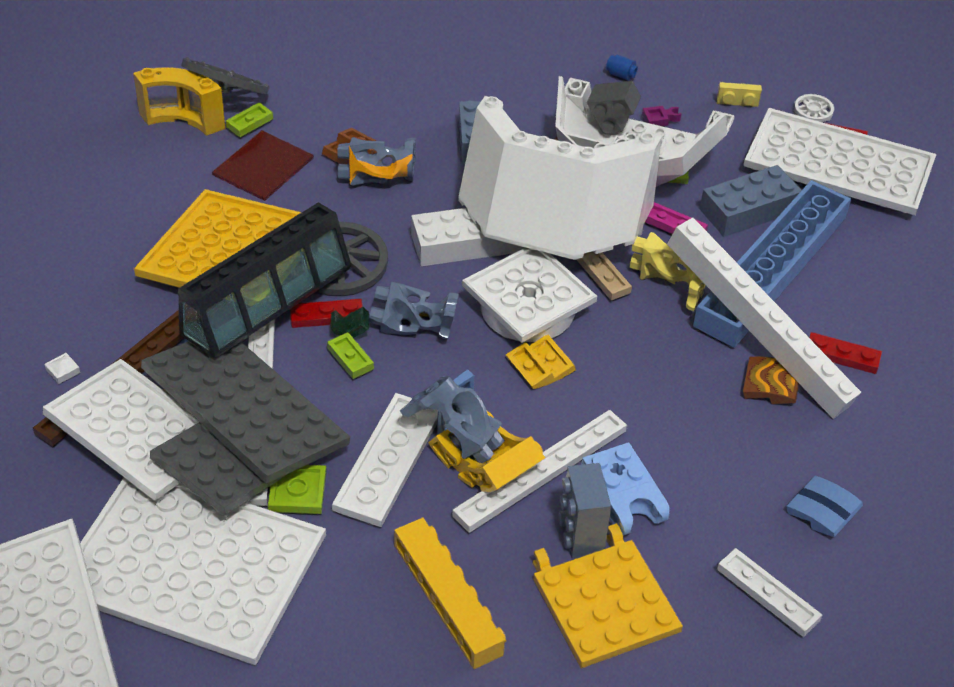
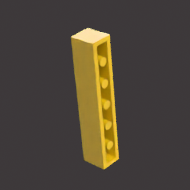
[394,518,506,669]

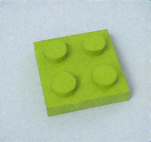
[268,465,327,514]

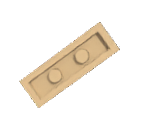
[576,251,632,301]

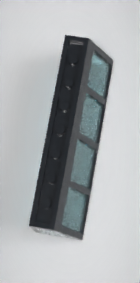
[178,202,351,358]

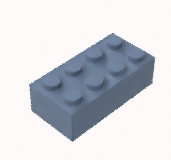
[700,165,802,237]

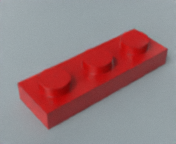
[290,299,364,328]
[809,332,882,374]

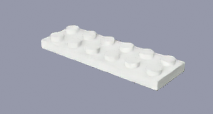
[332,393,438,527]

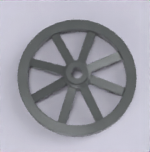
[181,57,270,94]
[292,222,388,295]

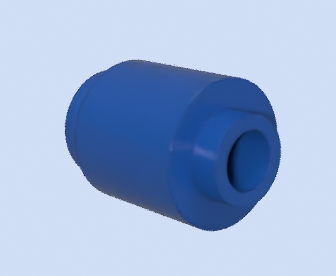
[606,55,638,81]

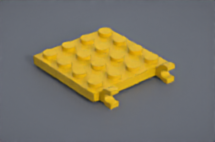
[533,523,683,668]

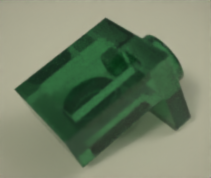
[330,307,369,338]

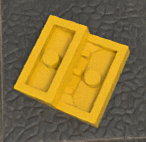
[506,335,576,389]

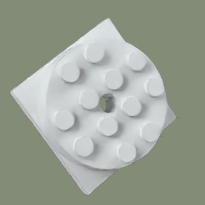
[462,247,597,343]

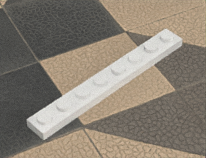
[452,410,627,533]

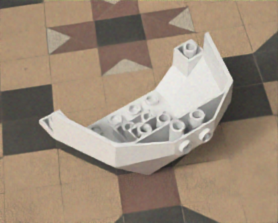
[556,76,734,187]

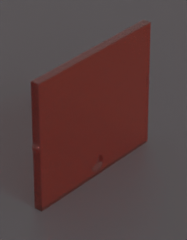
[212,130,314,201]

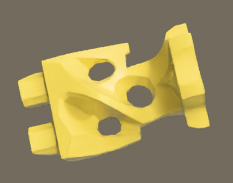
[630,232,706,311]

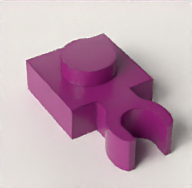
[642,106,682,126]

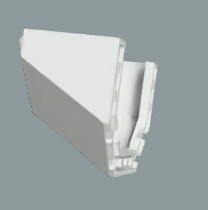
[458,96,662,260]

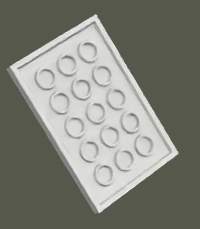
[43,359,199,501]

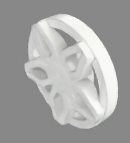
[794,94,834,122]

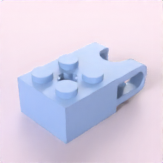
[581,442,669,536]

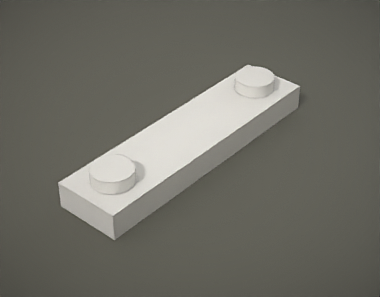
[717,548,822,637]

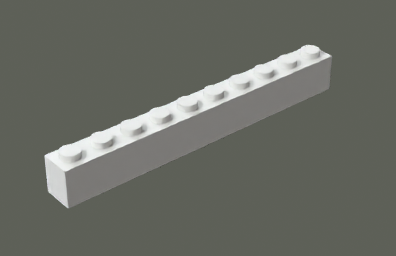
[667,218,862,419]

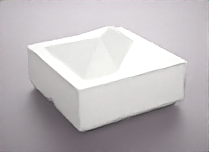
[44,353,80,384]

